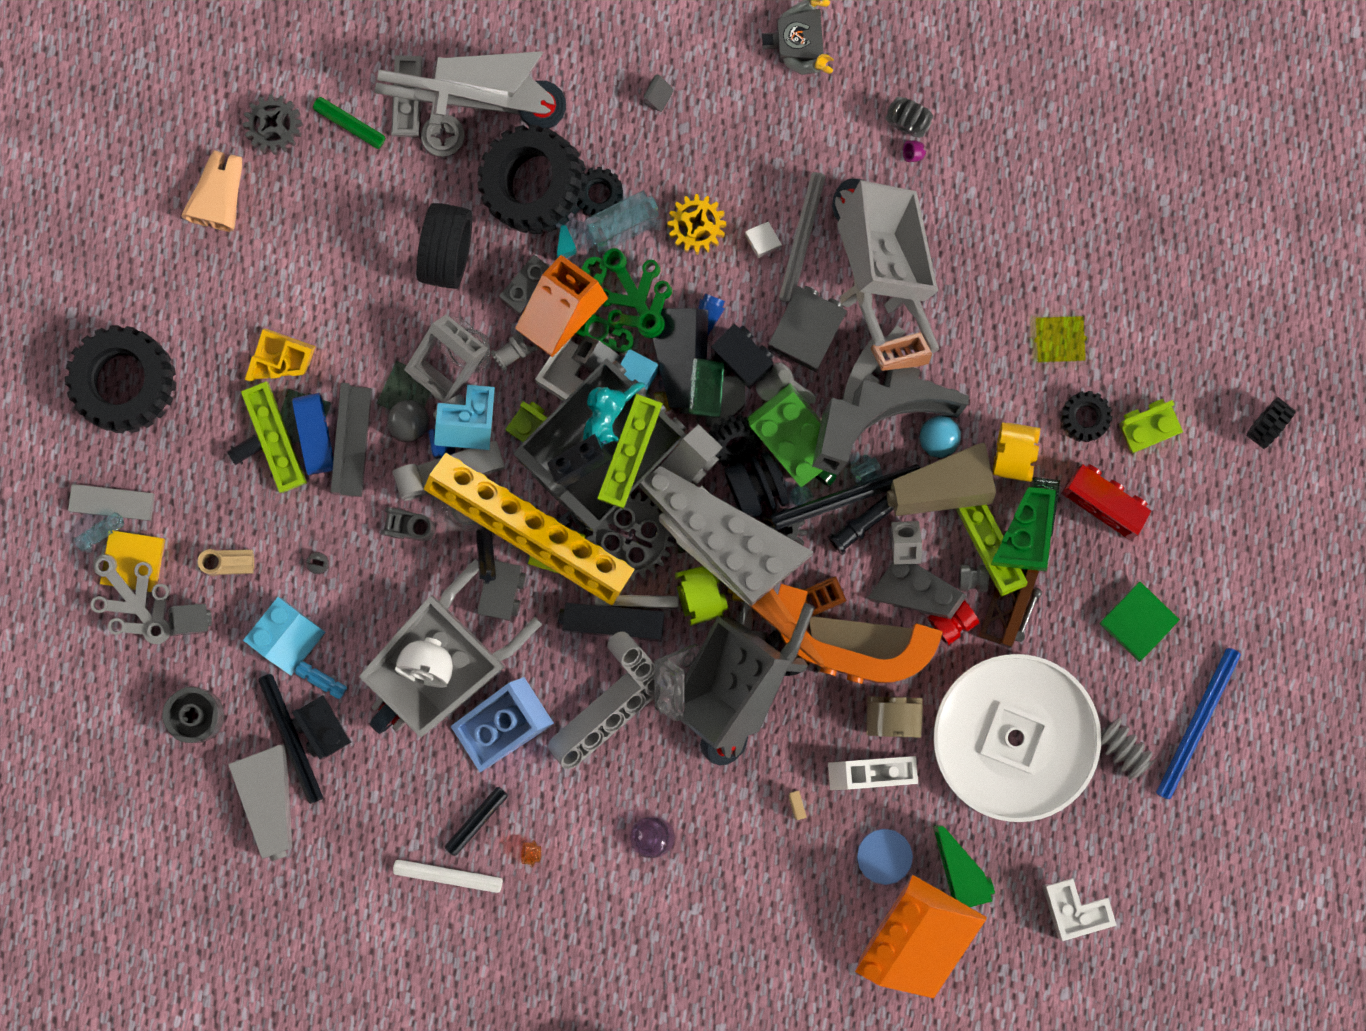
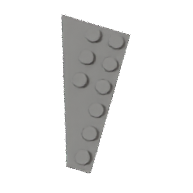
[639,466,813,606]

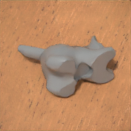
[756,362,816,406]

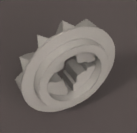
[421,114,465,158]

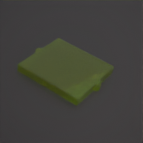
[1034,316,1087,363]

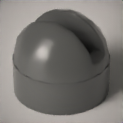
[306,552,329,574]

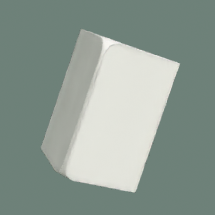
[745,222,782,258]

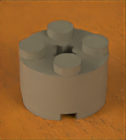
[866,696,923,738]

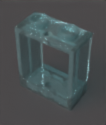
[585,190,659,255]

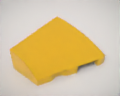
[245,328,316,381]

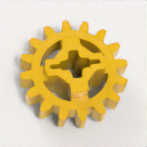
[667,194,726,255]

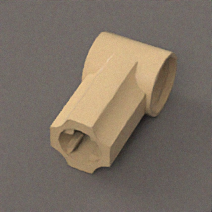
[197,549,254,577]

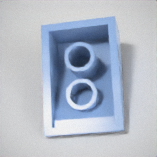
[451,677,554,772]

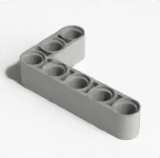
[548,632,667,769]

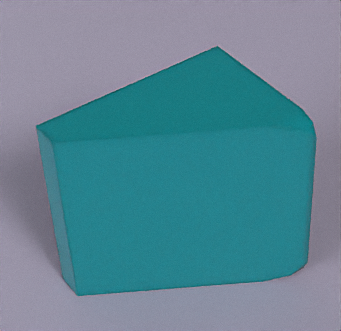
[557,225,577,258]

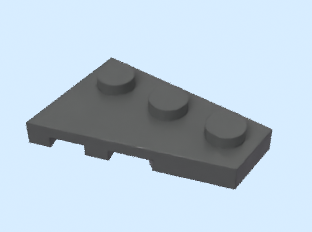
[868,562,966,619]

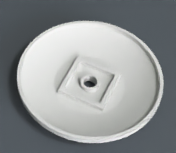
[933,654,1101,822]

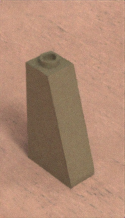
[887,443,996,516]
[808,617,912,673]

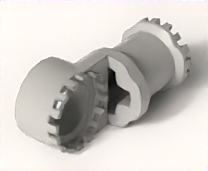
[490,332,540,372]

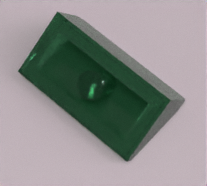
[689,359,724,417]

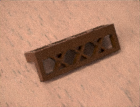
[978,569,1039,648]

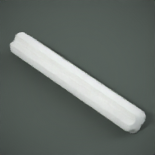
[393,860,503,893]

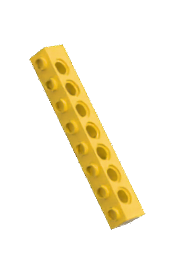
[423,453,635,606]

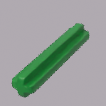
[313,97,386,149]

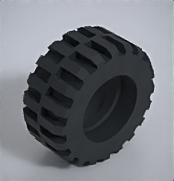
[477,125,587,234]
[65,325,176,434]

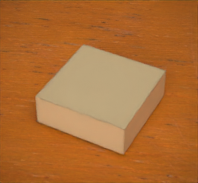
[788,790,807,820]

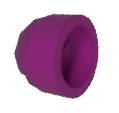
[903,140,926,162]

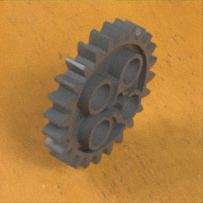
[586,492,674,581]

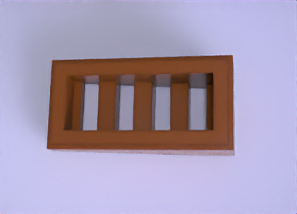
[804,576,847,617]

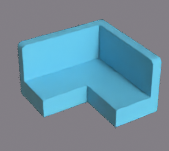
[434,385,495,450]

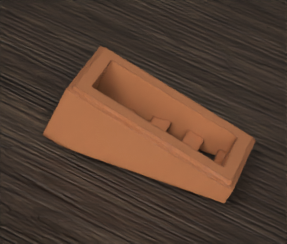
[871,332,932,371]

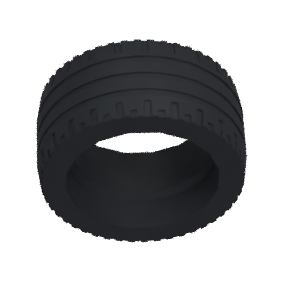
[416,203,473,289]

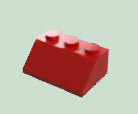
[1061,464,1151,540]

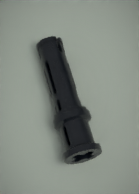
[827,495,894,555]

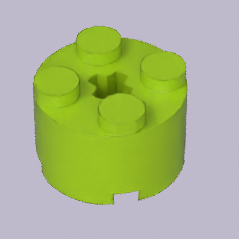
[675,566,728,626]

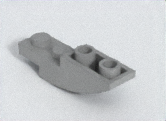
[842,325,905,404]

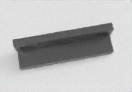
[331,383,372,497]

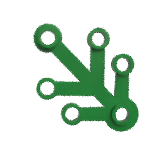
[601,248,673,338]

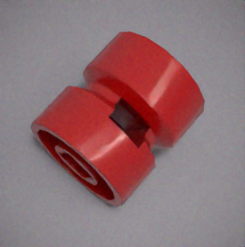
[927,600,980,646]

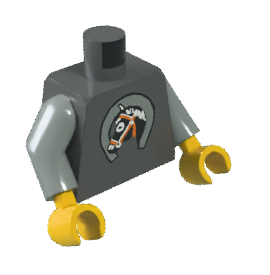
[762,0,834,75]

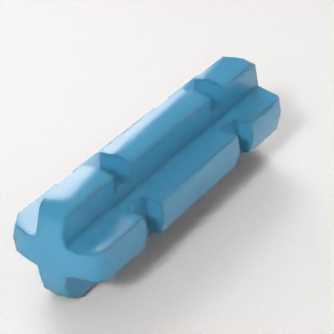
[295,661,347,699]

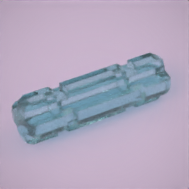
[74,512,124,551]

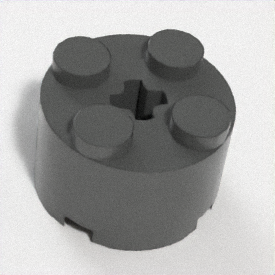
[162,687,224,743]

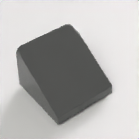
[643,74,673,112]

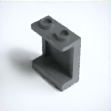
[768,286,847,372]

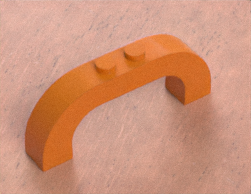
[778,584,943,684]

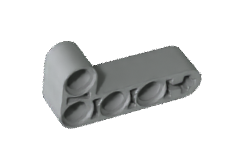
[392,441,505,501]

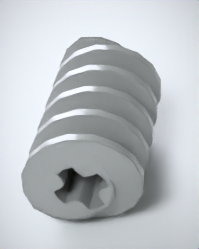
[1101,717,1157,780]

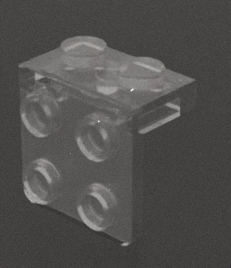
[654,643,701,722]

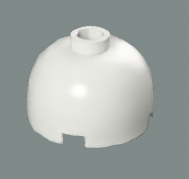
[395,637,453,688]

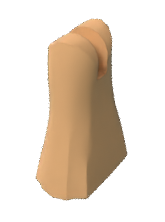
[181,150,242,232]

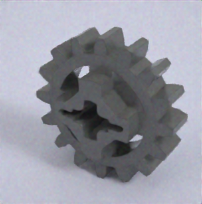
[242,94,303,155]

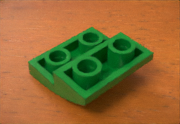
[1099,581,1180,662]

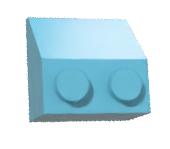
[243,597,326,676]

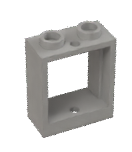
[404,314,488,403]

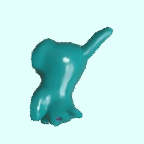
[583,382,645,444]

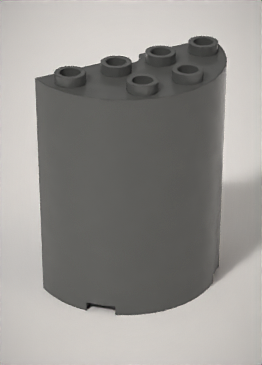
[513,358,686,531]

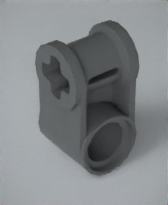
[380,507,436,541]

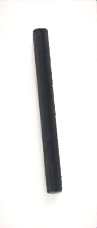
[770,464,920,530]

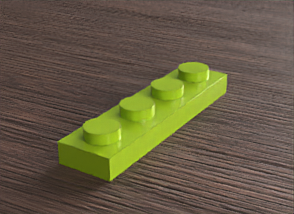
[241,381,307,493]
[597,394,663,509]
[956,504,1028,596]

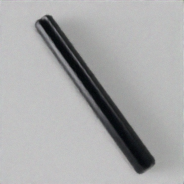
[258,674,323,804]

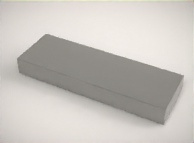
[391,55,423,137]
[68,484,155,521]
[595,595,679,609]

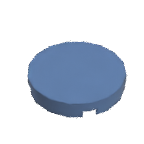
[857,829,913,885]

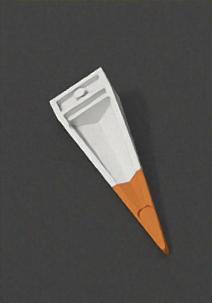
[659,486,824,668]

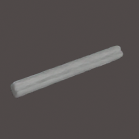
[779,172,826,303]

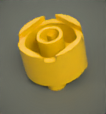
[992,422,1040,482]

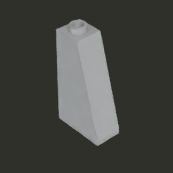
[228,745,293,862]

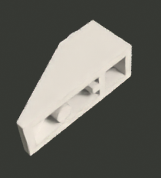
[828,756,918,790]

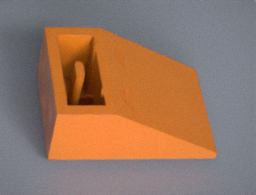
[515,255,608,357]

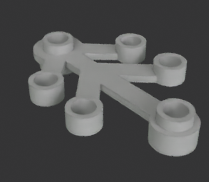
[91,554,170,644]

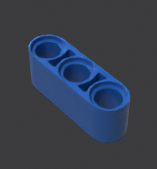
[292,393,334,476]

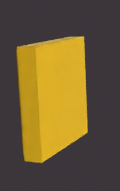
[100,530,165,593]

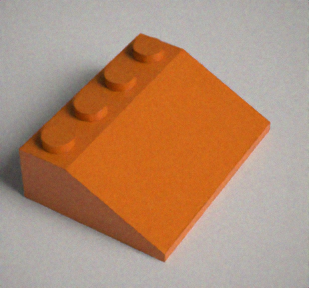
[855,874,987,999]

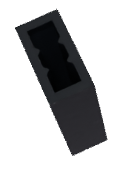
[649,308,708,414]
[558,603,665,642]

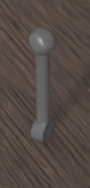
[1015,588,1042,642]

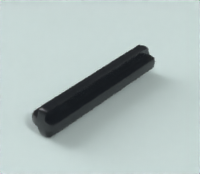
[476,526,496,584]
[445,787,508,856]

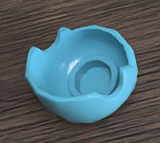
[919,415,961,458]

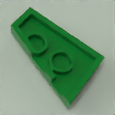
[991,487,1056,572]

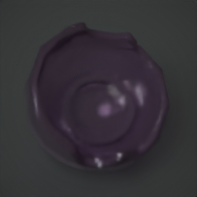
[630,816,675,858]

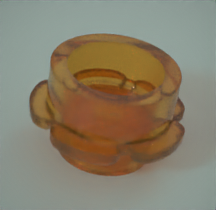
[521,840,542,868]

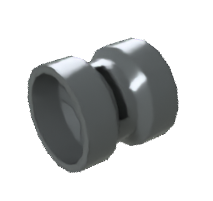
[958,564,989,592]

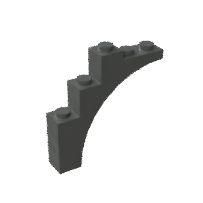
[812,367,969,475]

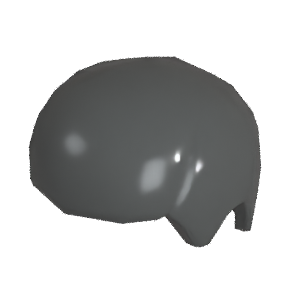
[386,400,430,442]

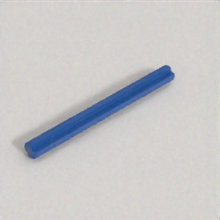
[1156,648,1241,799]

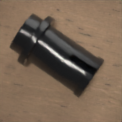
[227,434,263,465]

